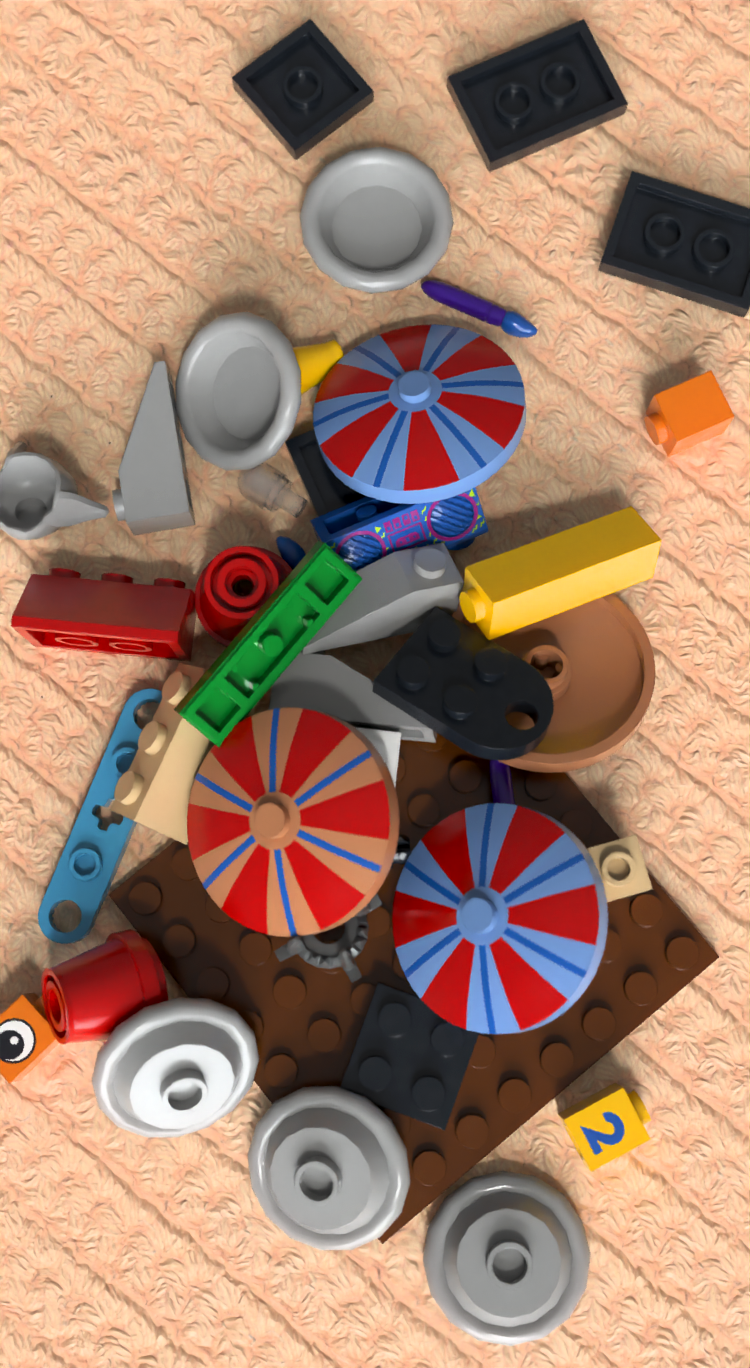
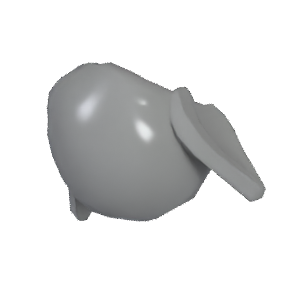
[0,441,109,540]

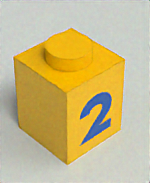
[558,1083,651,1172]

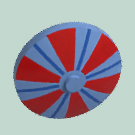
[313,324,527,504]
[392,803,608,1034]

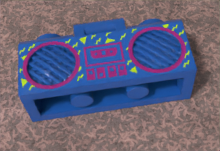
[310,487,488,572]

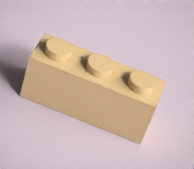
[110,663,246,845]

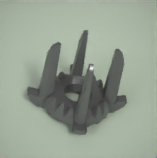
[274,894,383,983]

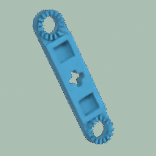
[38,688,162,944]

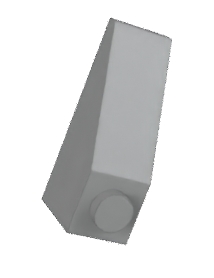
[112,361,196,536]
[301,543,464,655]
[268,650,437,743]

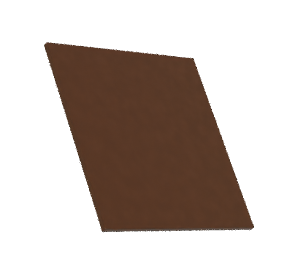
[109,681,719,1244]

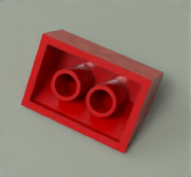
[11,568,197,662]

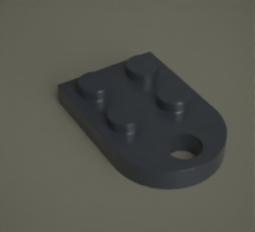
[372,607,554,761]

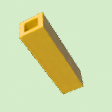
[459,506,662,640]

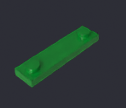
[174,540,363,747]

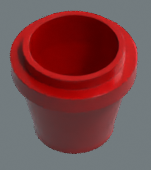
[195,546,293,648]
[41,929,168,1045]

